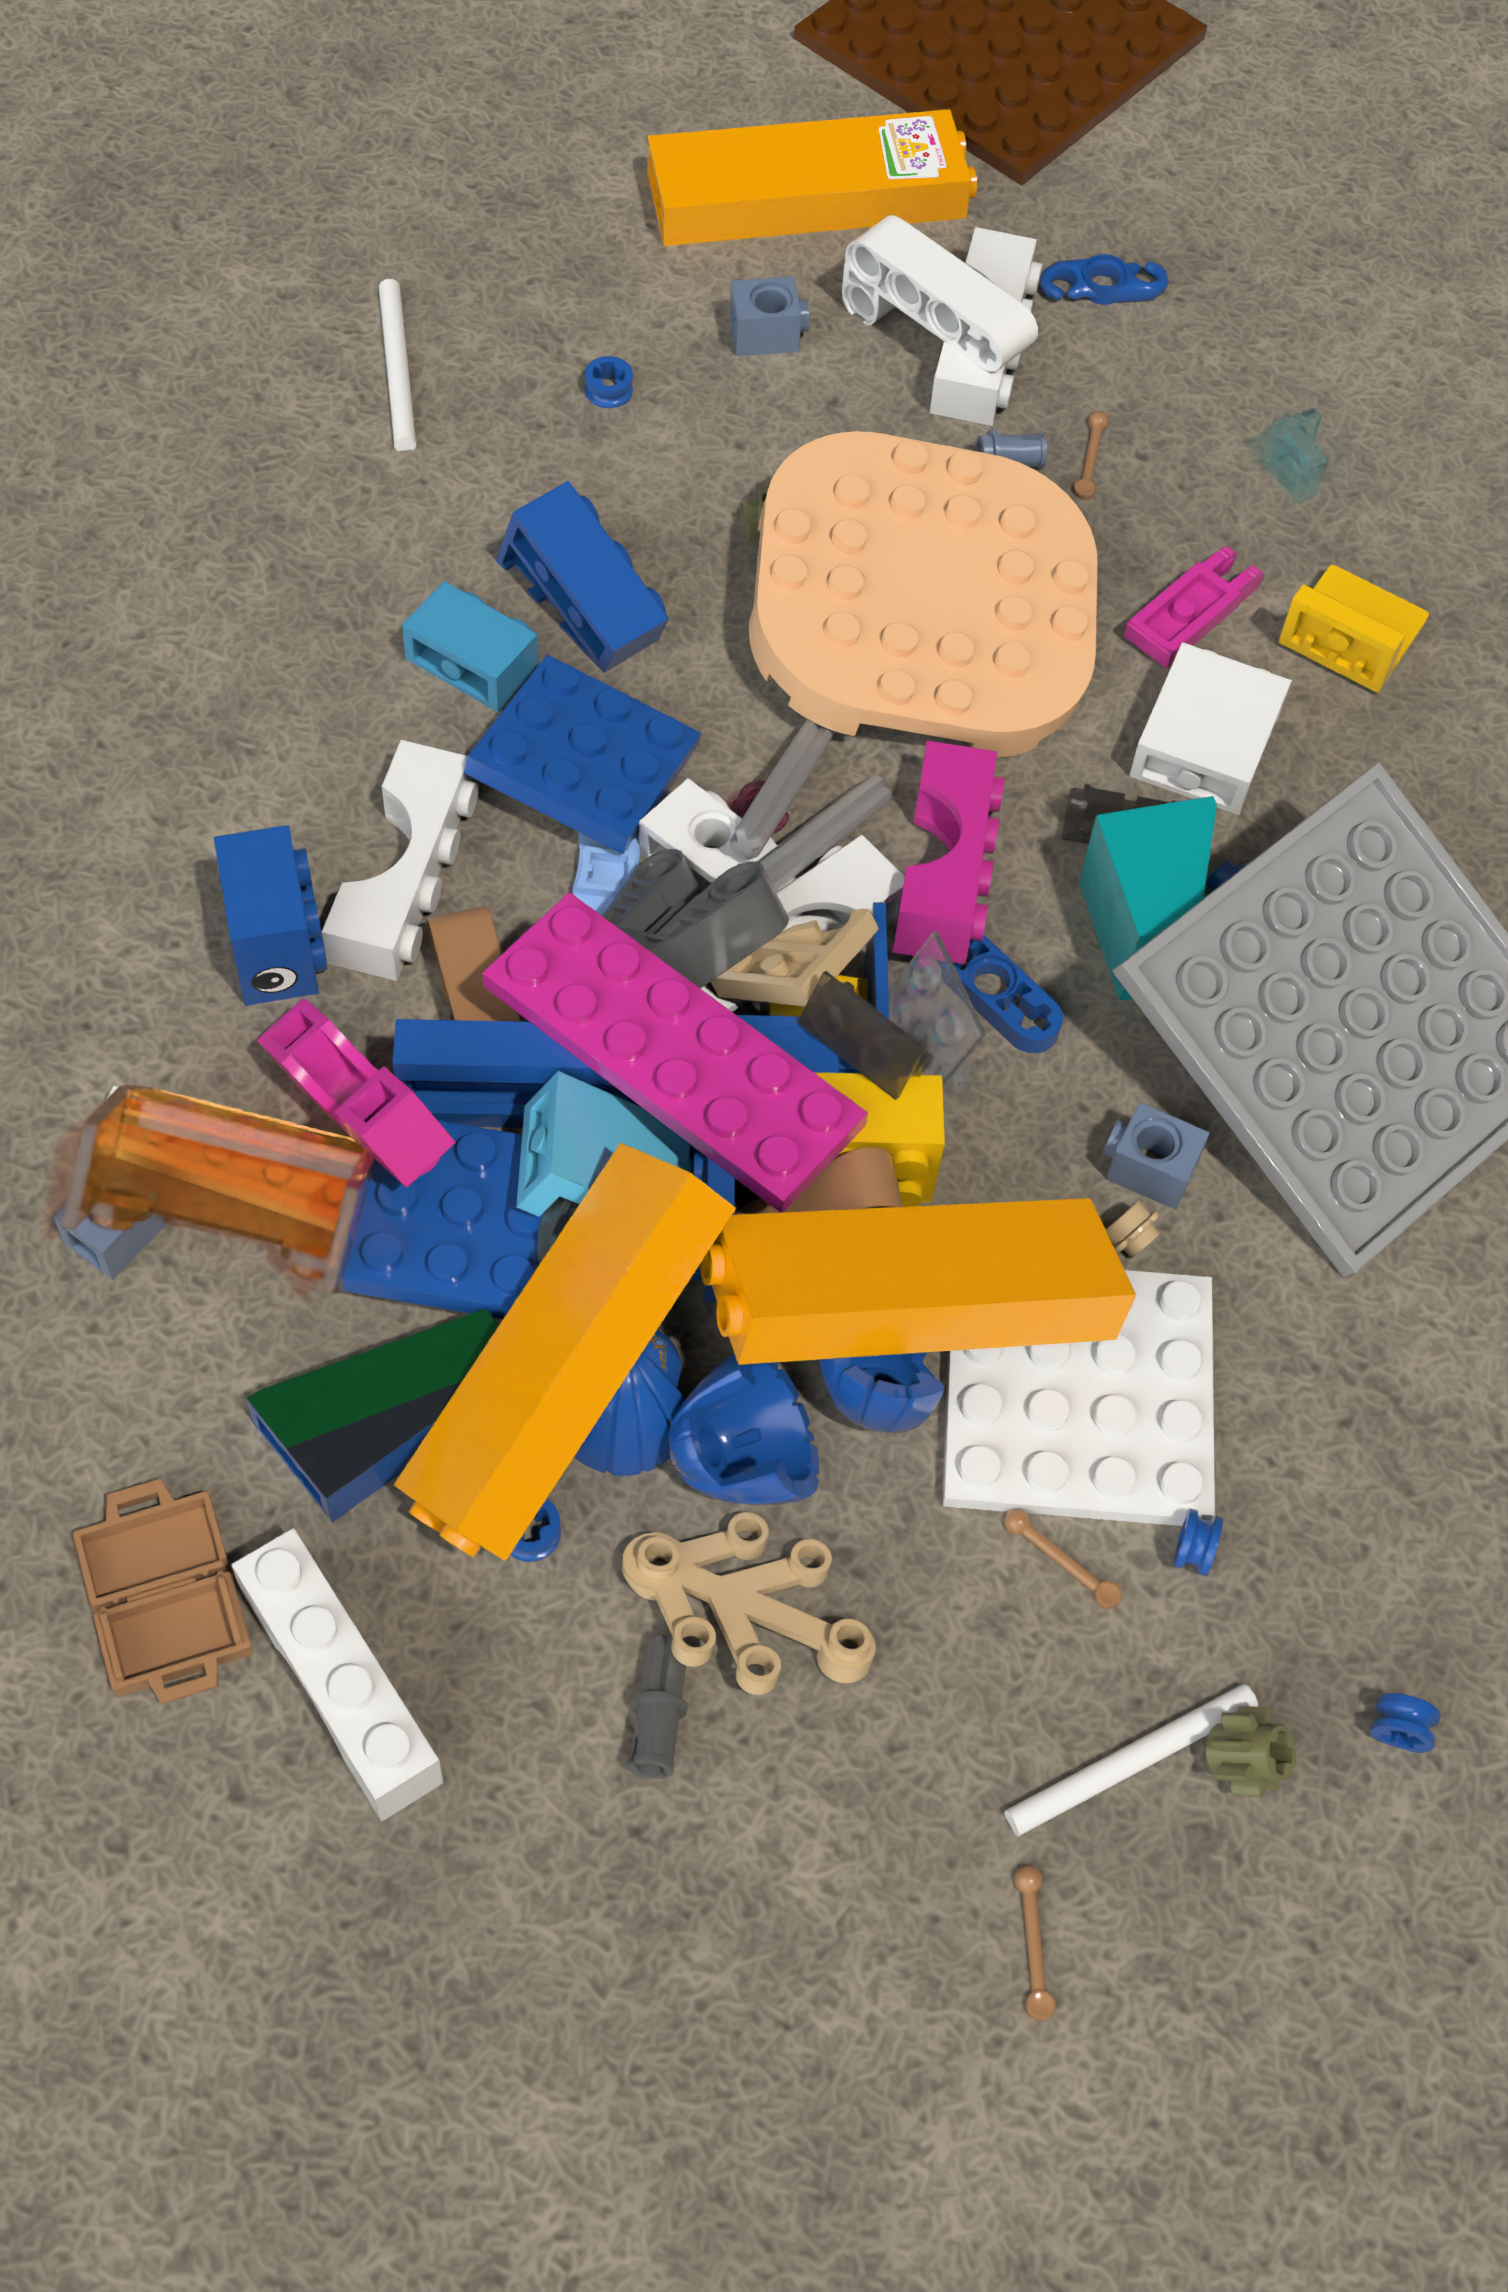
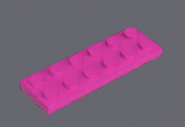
[482,892,868,1213]

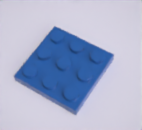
[464,654,702,854]
[342,1120,564,1319]

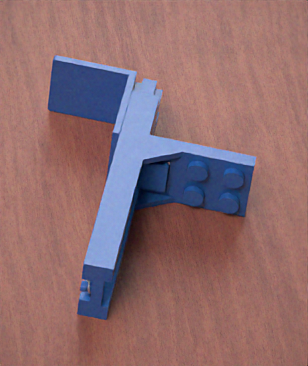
[393,902,890,1303]

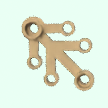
[622,1512,876,1695]

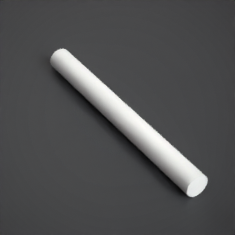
[379,279,416,451]
[1004,1683,1258,1837]

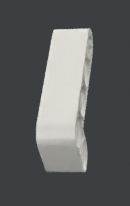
[842,215,1038,372]

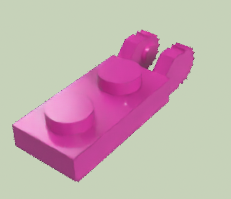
[1123,545,1264,669]

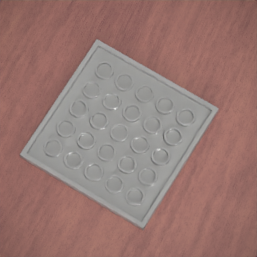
[1112,762,1508,1277]

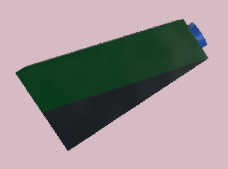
[246,1308,499,1523]

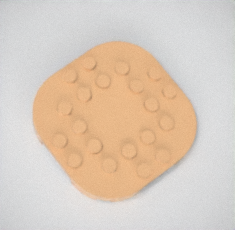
[749,431,1098,758]

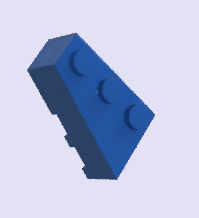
[496,480,669,673]

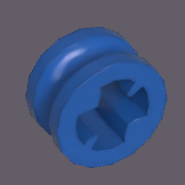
[584,356,633,409]
[510,1499,561,1562]
[1173,1508,1223,1576]
[1370,1693,1441,1753]

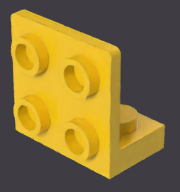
[1278,565,1429,694]

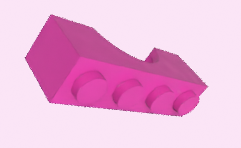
[893,741,1005,964]
[256,997,456,1188]

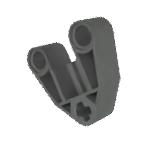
[602,849,789,988]

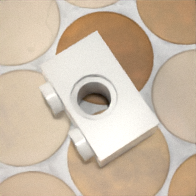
[639,778,778,892]

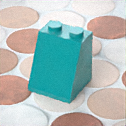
[1079,796,1217,1001]

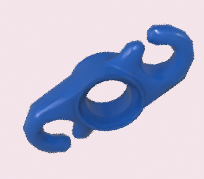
[1039,254,1169,305]

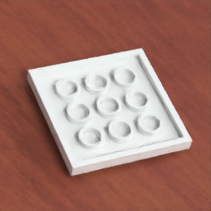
[942,1270,1215,1526]

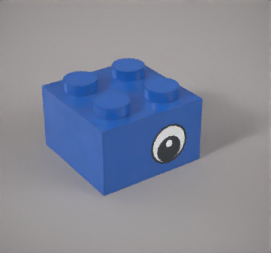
[213,825,328,1006]

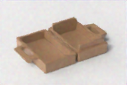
[73,1478,253,1705]

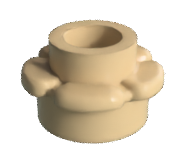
[1105,1200,1160,1258]

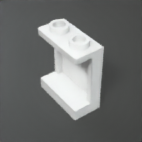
[1129,642,1292,815]

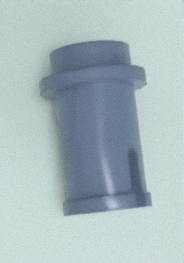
[975,430,1047,469]

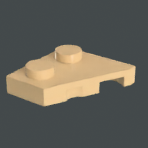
[711,908,879,1007]

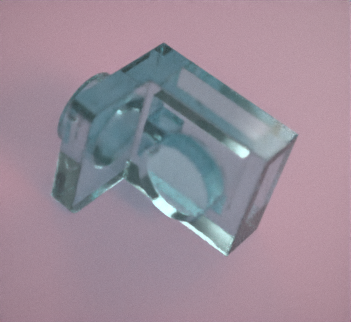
[1261,408,1328,504]

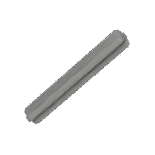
[730,719,835,859]
[757,775,891,891]

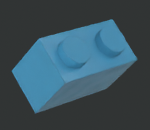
[402,581,539,712]

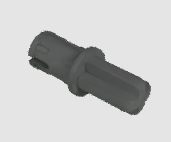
[628,1634,688,1779]

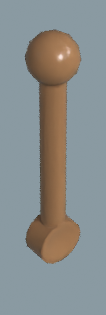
[1073,411,1109,500]
[1004,1509,1122,1610]
[1014,1865,1056,2022]

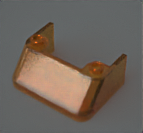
[61,1085,375,1294]

